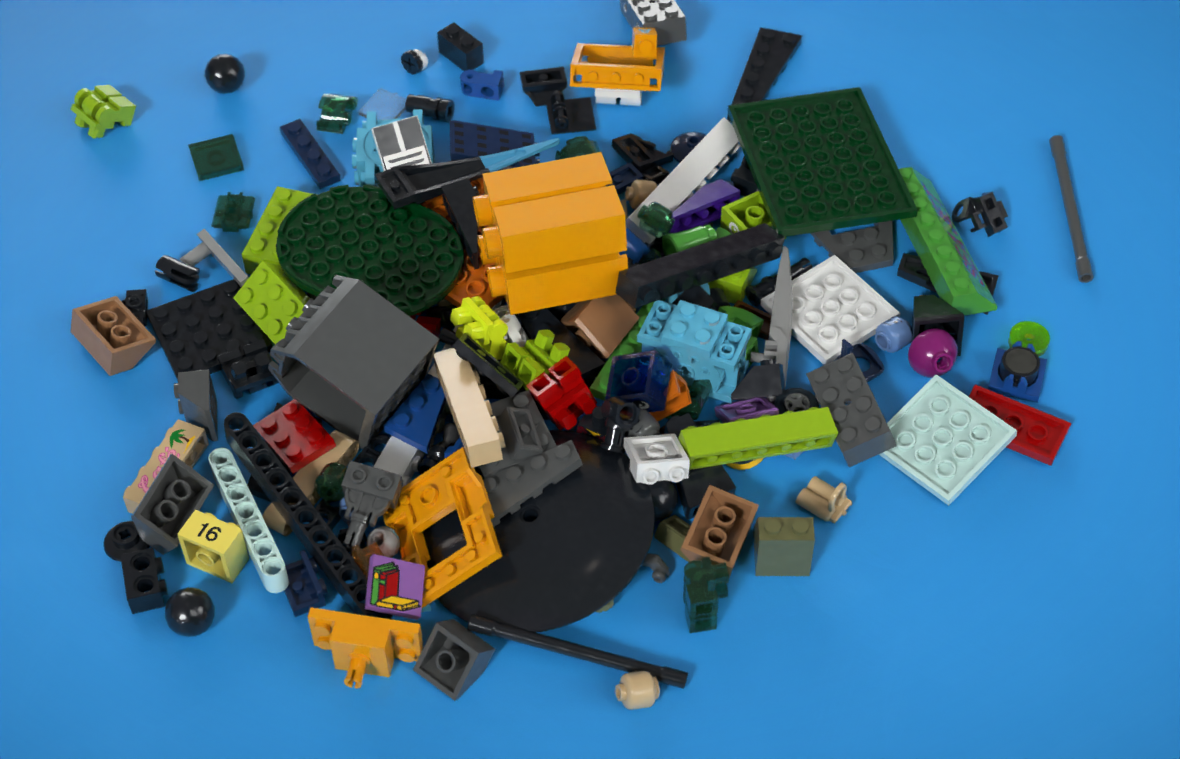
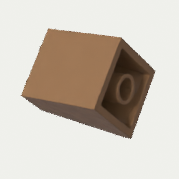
[559,295,639,359]

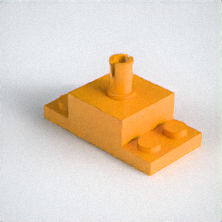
[308,607,424,688]

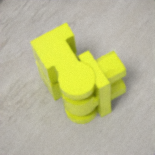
[450,296,508,360]

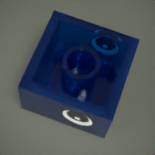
[605,350,672,412]

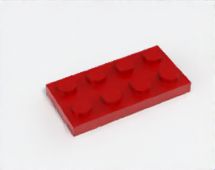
[968,384,1071,466]

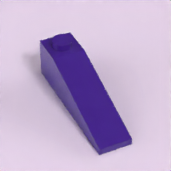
[667,179,741,234]

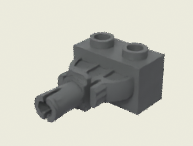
[341,461,403,550]

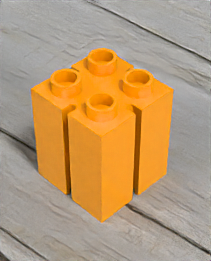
[473,152,628,315]

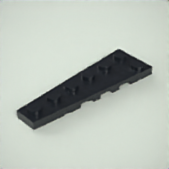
[727,27,802,122]

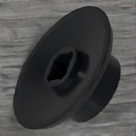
[103,521,150,562]

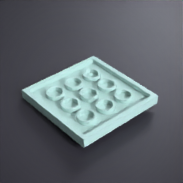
[879,375,1017,506]

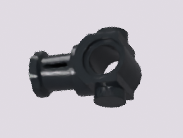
[600,396,641,452]

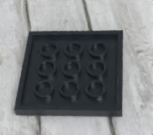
[146,279,273,381]

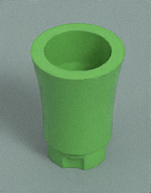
[662,224,718,256]

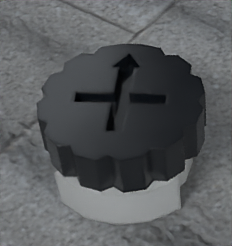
[401,49,428,75]

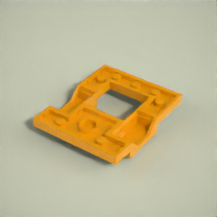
[383,447,502,608]

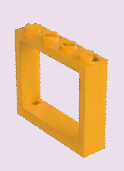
[570,43,665,91]

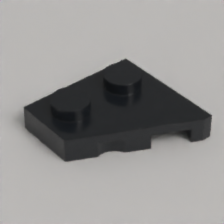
[611,133,674,172]

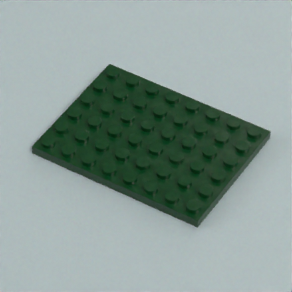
[728,87,918,237]

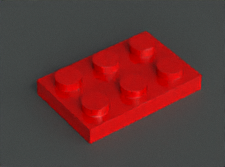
[253,399,336,474]

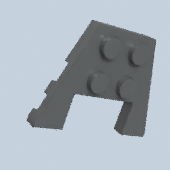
[807,221,894,273]

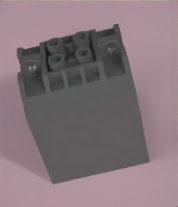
[268,275,439,450]

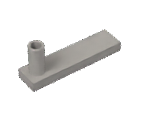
[180,229,249,287]

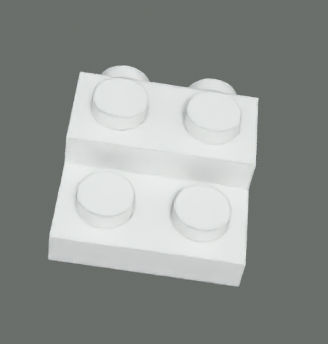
[623,434,690,484]

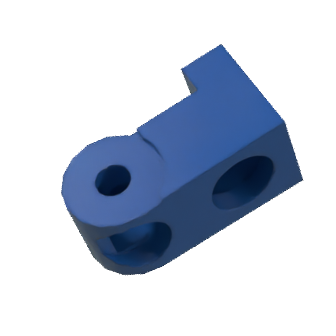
[460,70,504,101]

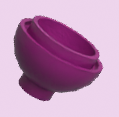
[908,328,958,378]

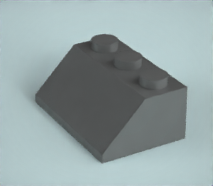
[131,454,214,555]

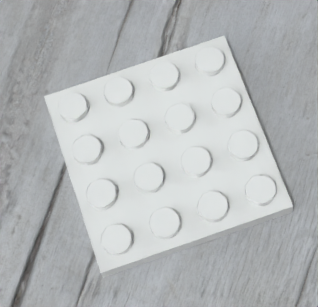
[760,255,900,365]

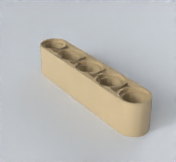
[262,430,359,536]

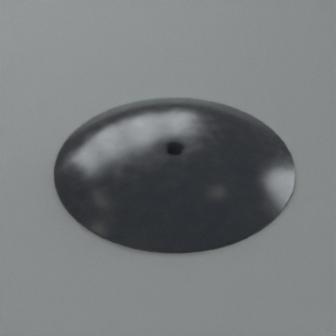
[423,430,655,632]

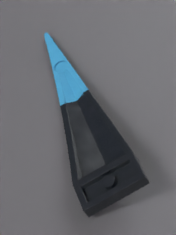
[375,138,560,209]

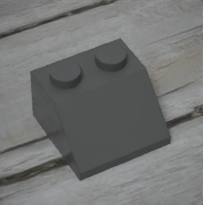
[174,369,218,441]
[413,619,495,701]

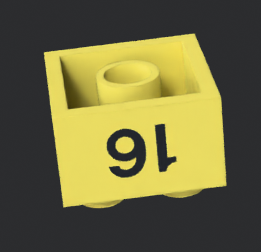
[177,510,249,583]

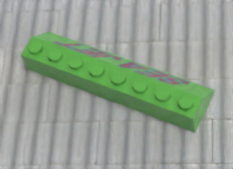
[899,167,998,316]

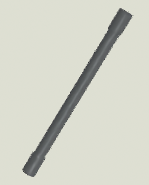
[1049,135,1093,283]

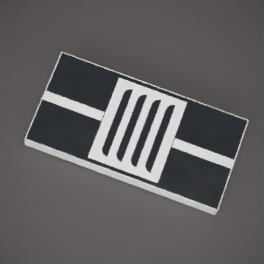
[371,115,432,171]

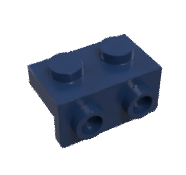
[284,550,328,617]

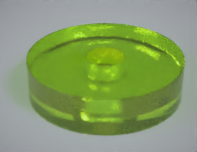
[1008,321,1050,357]

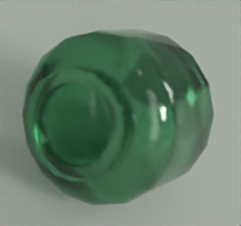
[637,202,675,238]
[314,462,347,502]

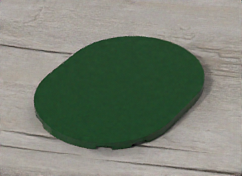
[276,185,464,316]

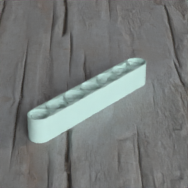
[208,448,289,593]

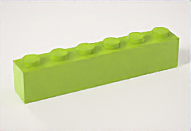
[678,407,838,470]

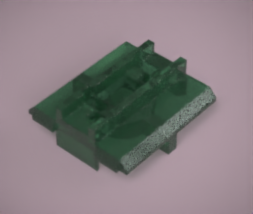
[211,192,255,232]

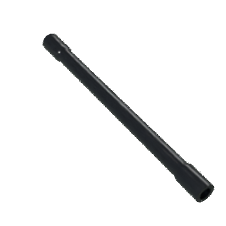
[468,614,688,689]

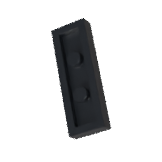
[452,333,524,397]

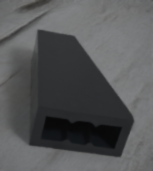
[664,413,736,520]

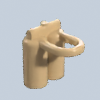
[796,476,852,524]

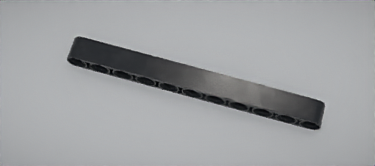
[224,412,393,620]

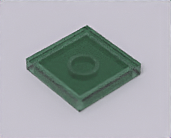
[188,134,244,181]

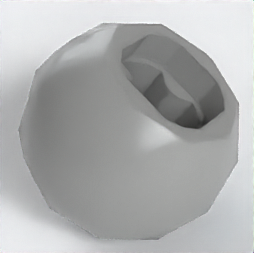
[366,526,400,558]

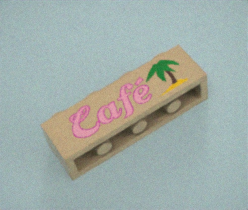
[123,419,209,514]

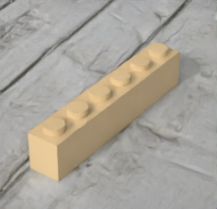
[433,348,505,468]

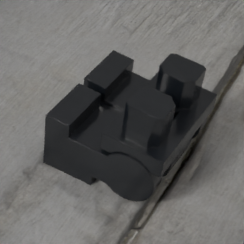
[217,339,279,399]

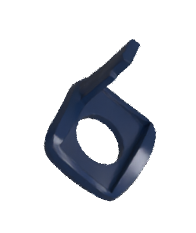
[837,339,884,382]

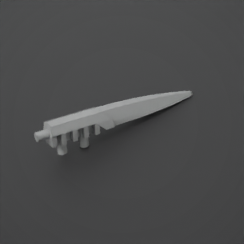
[750,246,792,405]

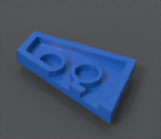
[384,374,446,454]

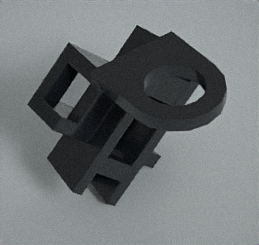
[952,192,1008,237]

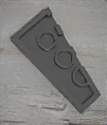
[483,440,583,527]

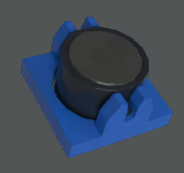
[988,341,1047,403]

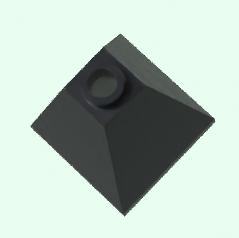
[911,295,965,358]

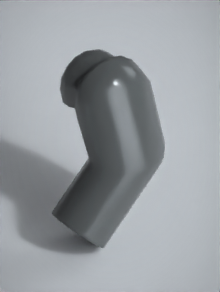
[641,553,670,583]

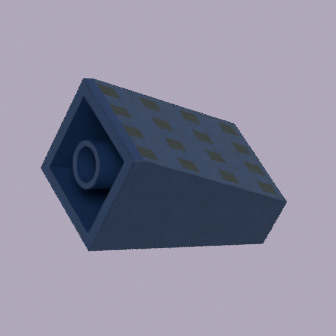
[450,120,540,167]

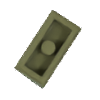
[654,515,693,565]

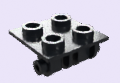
[546,91,596,135]

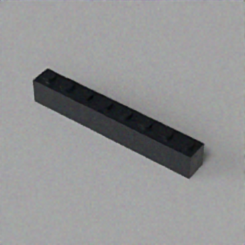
[615,223,785,308]

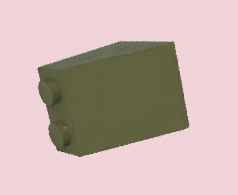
[753,517,815,576]

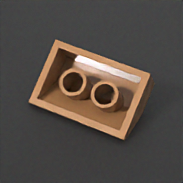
[70,296,156,376]
[681,485,759,584]

